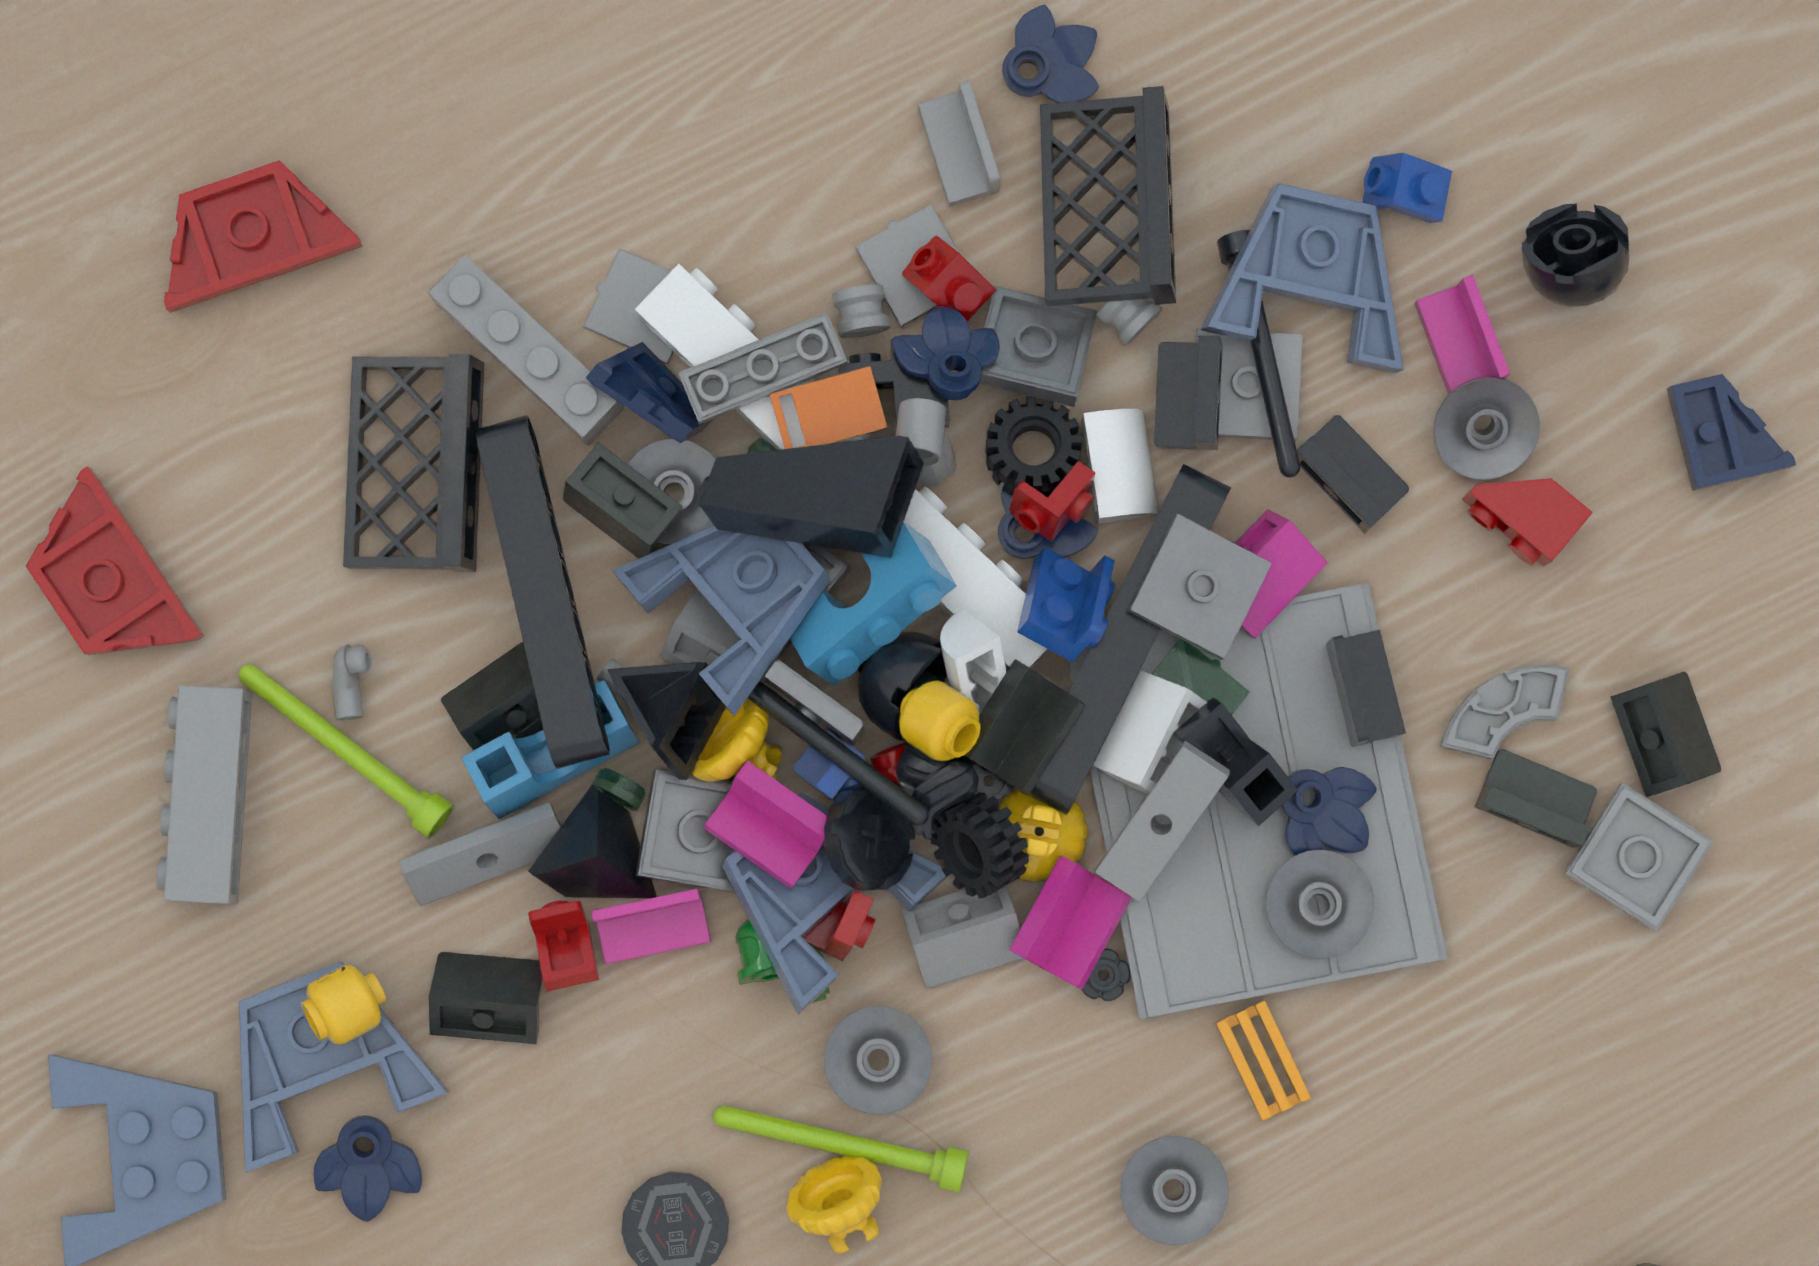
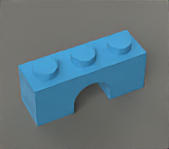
[790,522,957,686]
[461,680,640,819]

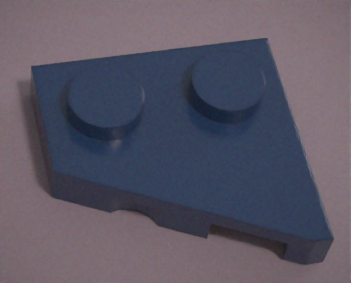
[585,342,713,443]
[1667,374,1796,491]

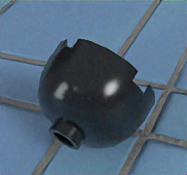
[1522,203,1629,307]
[858,632,947,741]

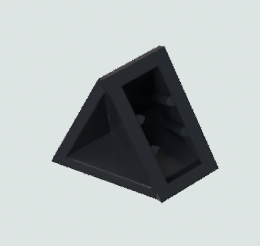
[607,662,726,780]
[528,785,657,899]

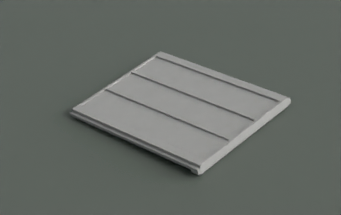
[1068,583,1448,1019]

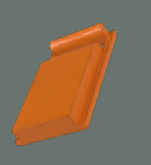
[770,366,888,449]

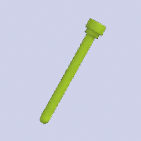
[238,664,454,839]
[713,1105,969,1193]

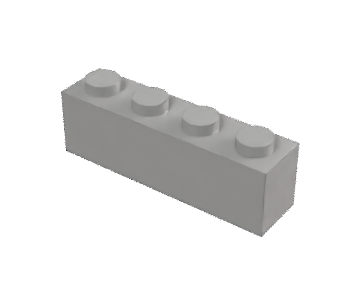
[428,254,624,446]
[157,685,252,905]

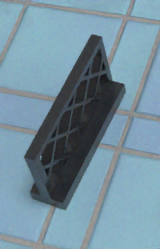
[1040,86,1176,306]
[343,354,484,572]

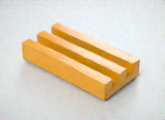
[1215,1000,1311,1121]

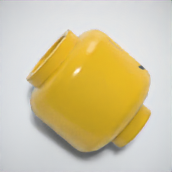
[899,680,981,761]
[301,964,386,1045]

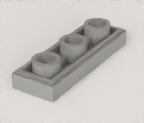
[678,312,848,425]
[1095,741,1230,902]
[399,802,562,906]

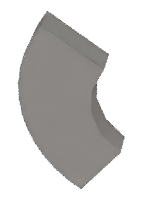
[1439,665,1570,759]

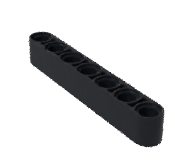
[475,415,610,769]
[1019,464,1231,815]

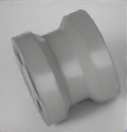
[1096,279,1163,346]
[832,284,890,338]

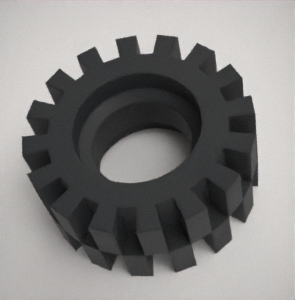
[985,396,1082,498]
[930,792,1029,898]

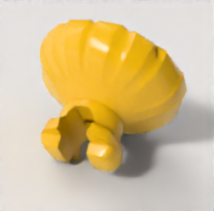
[691,698,782,782]
[998,788,1088,883]
[786,1156,882,1253]

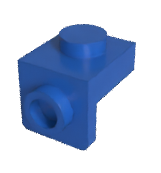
[1362,153,1452,223]
[793,729,866,802]

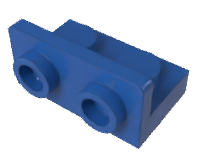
[1017,547,1115,662]

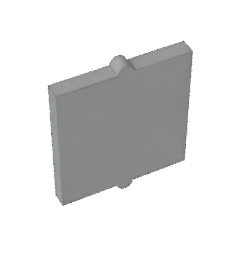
[855,204,958,327]
[583,248,673,364]

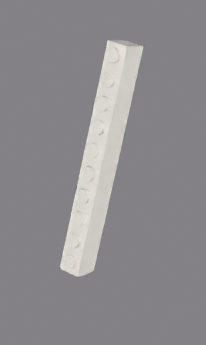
[634,264,1049,671]

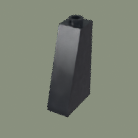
[699,436,924,558]

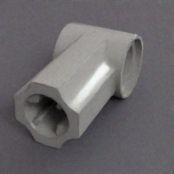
[896,398,956,486]

